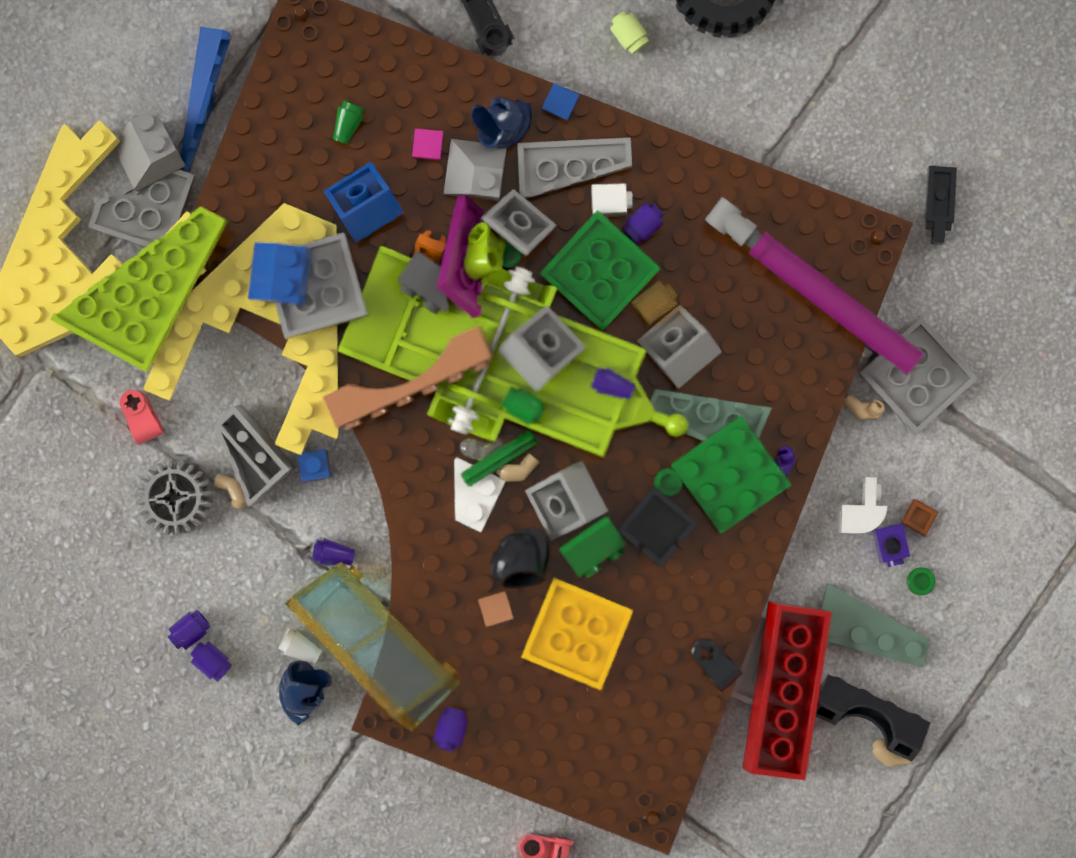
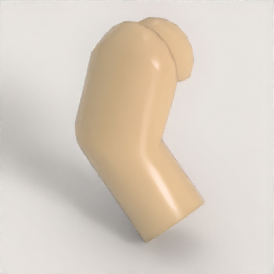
[843,393,885,420]
[496,453,540,482]
[214,473,246,509]
[872,739,912,767]

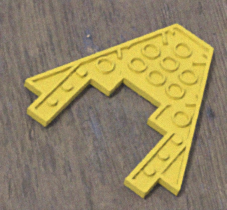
[0,120,206,357]
[143,203,338,455]

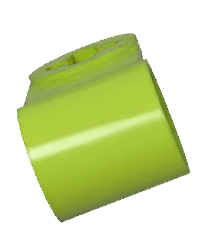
[464,222,506,280]

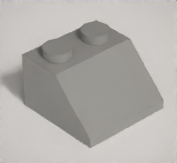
[114,108,185,191]
[637,305,722,389]
[498,306,586,392]
[525,461,608,541]

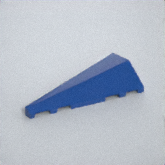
[180,27,232,173]

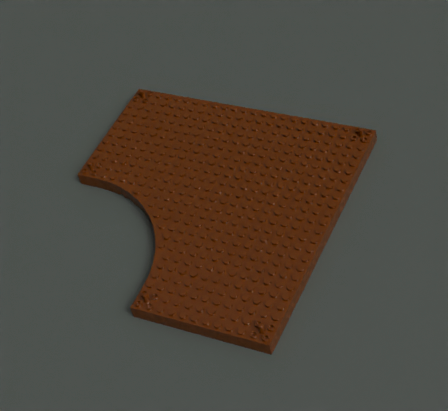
[190,0,913,855]

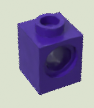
[872,524,910,567]

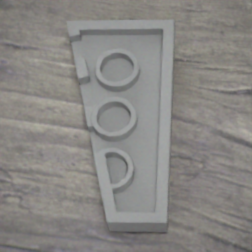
[518,138,632,199]

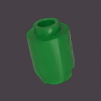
[501,386,545,425]

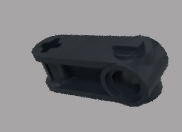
[459,0,515,56]

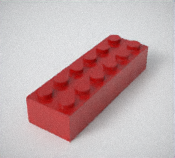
[742,601,832,781]

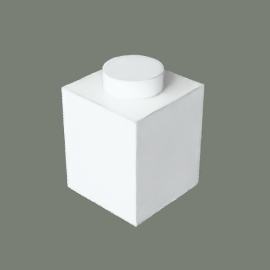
[592,184,633,217]

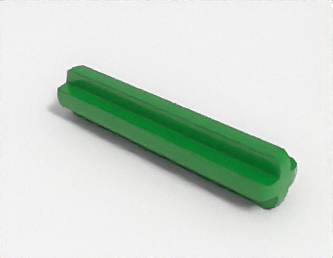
[461,431,537,487]

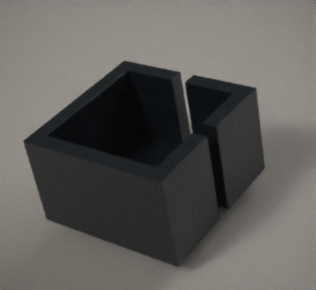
[617,486,698,567]

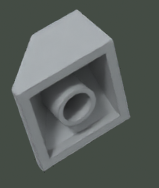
[444,139,507,202]
[482,189,556,255]

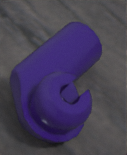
[775,446,795,476]

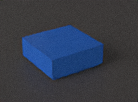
[542,83,580,122]

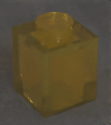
[633,280,678,326]

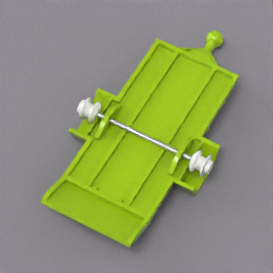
[338,246,688,457]

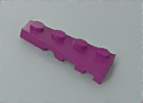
[437,194,483,318]

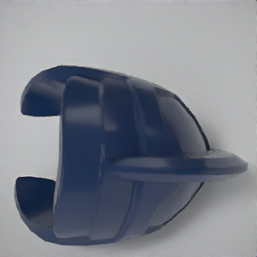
[471,98,532,149]
[279,660,332,725]

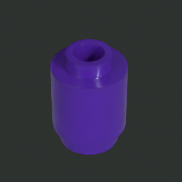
[622,203,664,245]
[168,609,211,650]
[190,641,232,682]
[434,707,468,752]

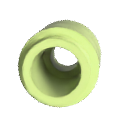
[610,11,650,54]

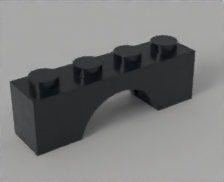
[816,674,931,762]

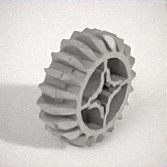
[136,460,212,536]

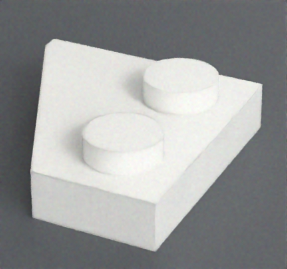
[454,457,506,533]

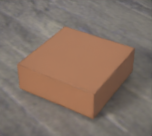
[478,591,514,627]

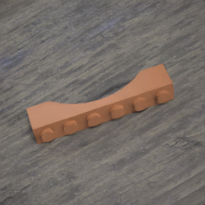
[323,326,496,430]

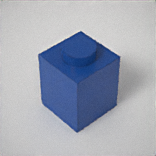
[297,449,332,483]

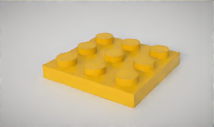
[522,578,633,690]

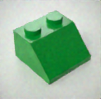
[559,516,626,578]

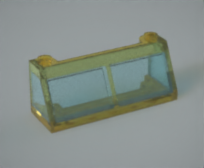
[284,562,460,732]

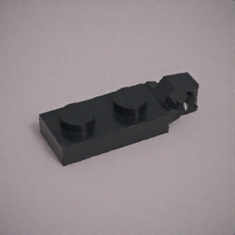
[925,166,957,245]

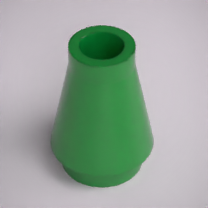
[332,100,364,144]

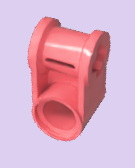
[120,390,164,445]
[518,833,574,858]

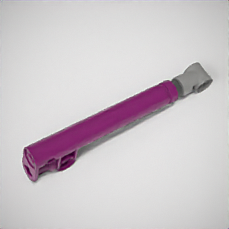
[705,197,924,375]

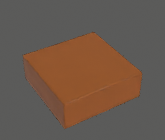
[900,499,939,537]

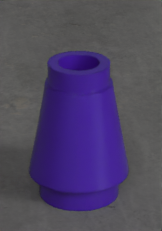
[590,366,635,400]
[312,538,355,566]

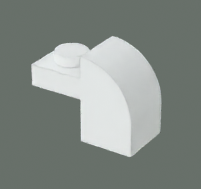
[838,477,887,534]

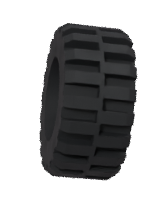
[676,0,775,38]

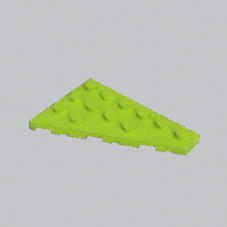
[50,207,228,372]

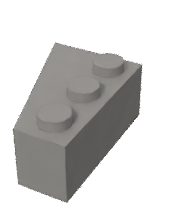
[213,405,296,507]

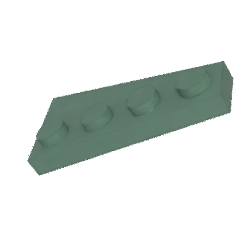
[650,389,771,441]
[821,583,930,667]

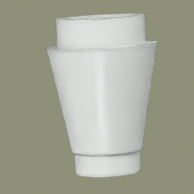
[278,629,322,665]

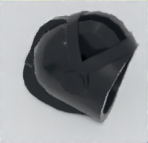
[490,527,549,589]

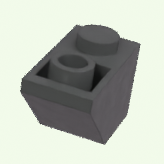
[397,251,449,315]

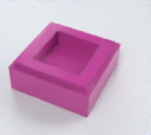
[412,129,443,161]

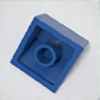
[323,162,404,242]
[248,242,312,306]

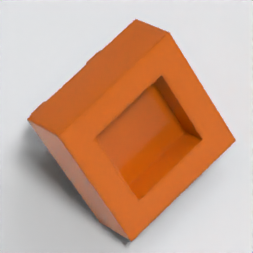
[412,230,446,266]

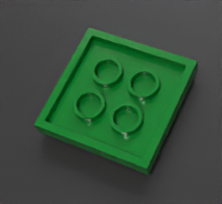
[540,210,661,331]
[671,415,791,533]

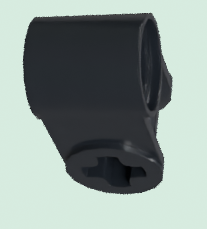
[692,638,743,692]

